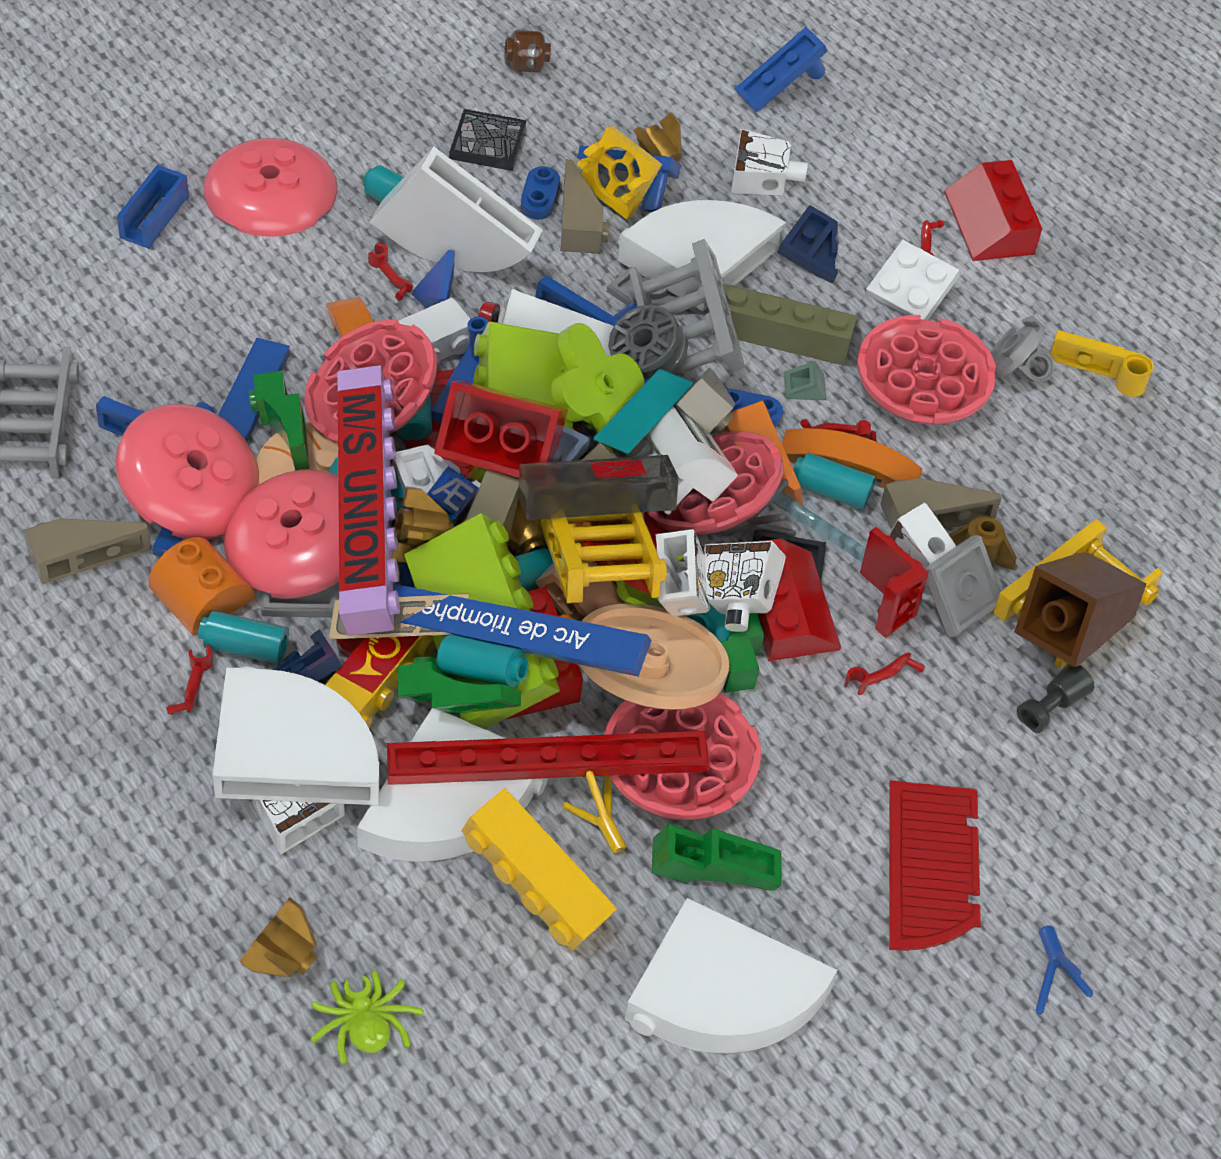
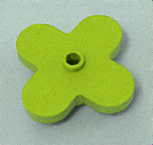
[551,323,645,451]

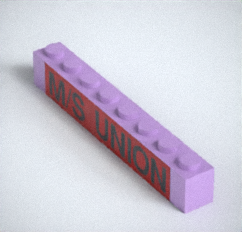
[337,365,400,636]

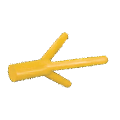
[562,771,627,854]

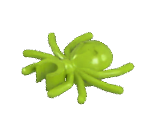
[310,971,424,1065]

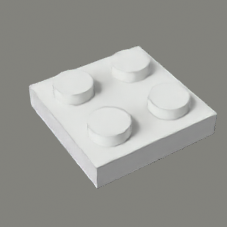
[866,240,960,320]

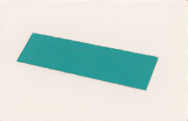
[593,369,694,454]

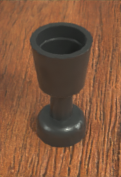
[1017,664,1095,733]

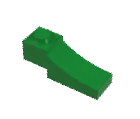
[249,370,310,470]
[720,613,764,693]
[398,657,521,714]
[652,824,782,891]

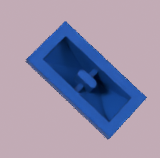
[412,250,455,308]

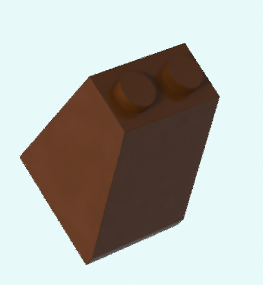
[1014,551,1146,667]

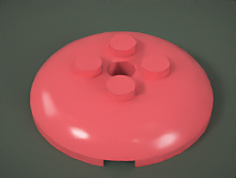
[204,138,337,237]
[857,315,996,425]
[304,319,437,442]
[115,404,259,540]
[643,432,783,536]
[224,469,339,599]
[604,693,761,821]

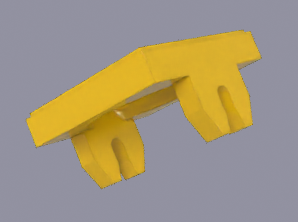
[577,125,662,220]

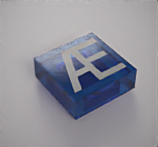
[427,466,479,520]

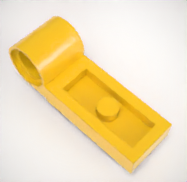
[1050,330,1154,397]

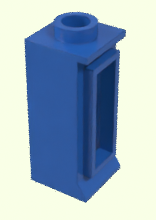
[117,165,189,249]

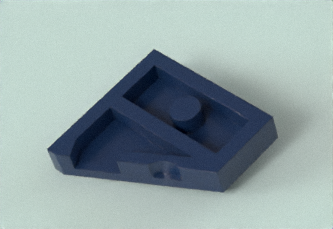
[777,205,838,283]
[273,629,342,683]

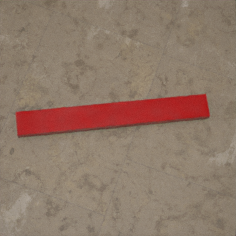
[387,731,710,785]

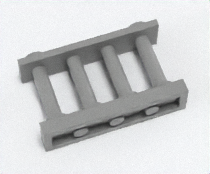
[628,239,745,376]
[0,347,79,479]

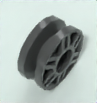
[608,304,688,380]

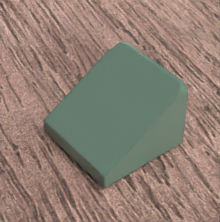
[784,361,827,400]

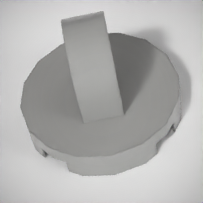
[990,316,1055,382]

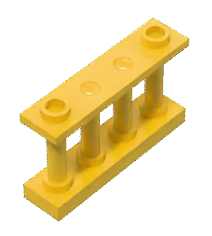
[540,486,667,603]
[993,519,1163,669]

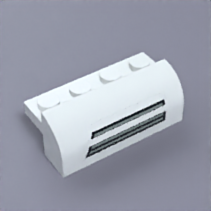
[625,399,738,515]

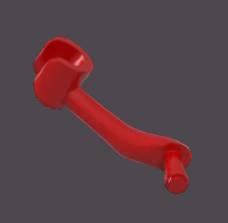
[921,220,944,256]
[368,242,413,301]
[800,419,876,442]
[166,645,213,715]
[844,653,925,695]

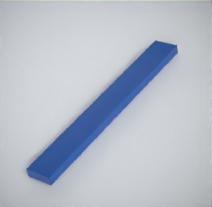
[152,338,290,557]

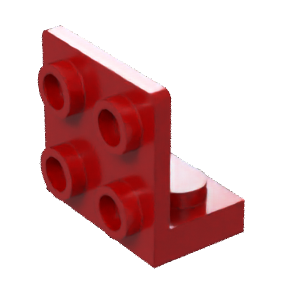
[860,527,929,638]

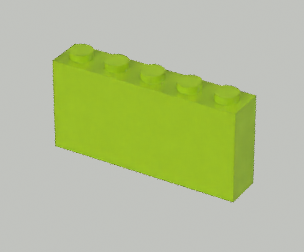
[472,322,573,507]
[404,513,560,729]

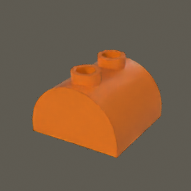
[148,537,256,636]

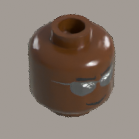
[504,30,551,72]

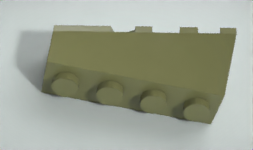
[714,284,858,366]

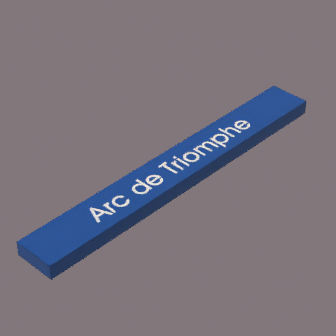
[393,584,652,677]

